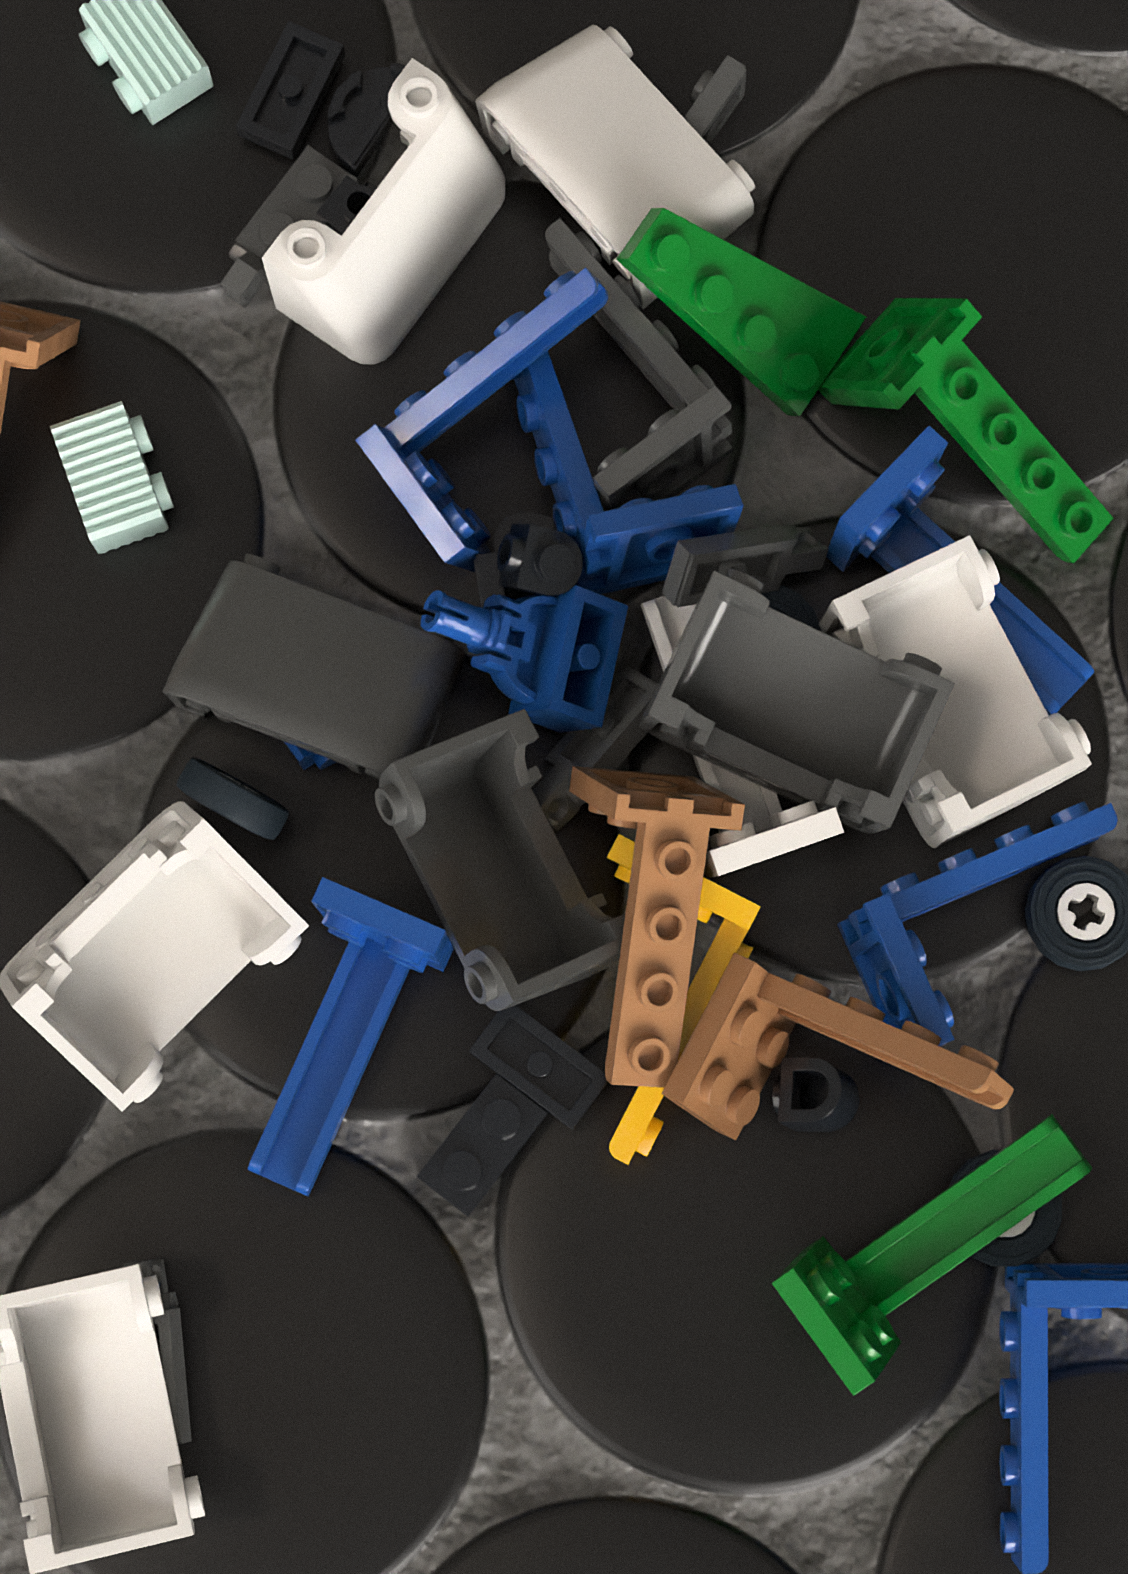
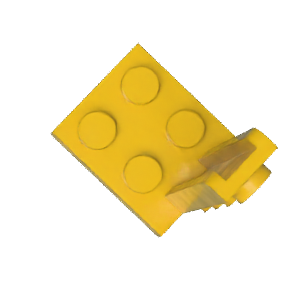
[607,834,761,1165]

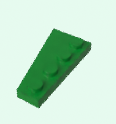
[616,208,866,416]

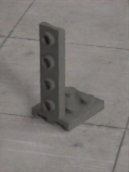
[545,218,733,511]

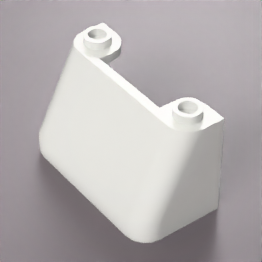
[475,25,755,309]
[262,58,505,365]
[819,535,1092,848]
[0,801,309,1112]
[0,1264,205,1574]

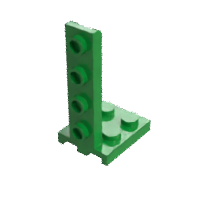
[818,298,1114,564]
[772,1114,1092,1396]

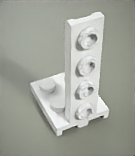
[641,596,844,878]

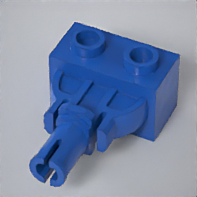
[421,585,628,733]

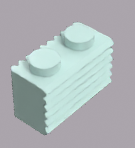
[79,0,214,125]
[50,401,174,554]

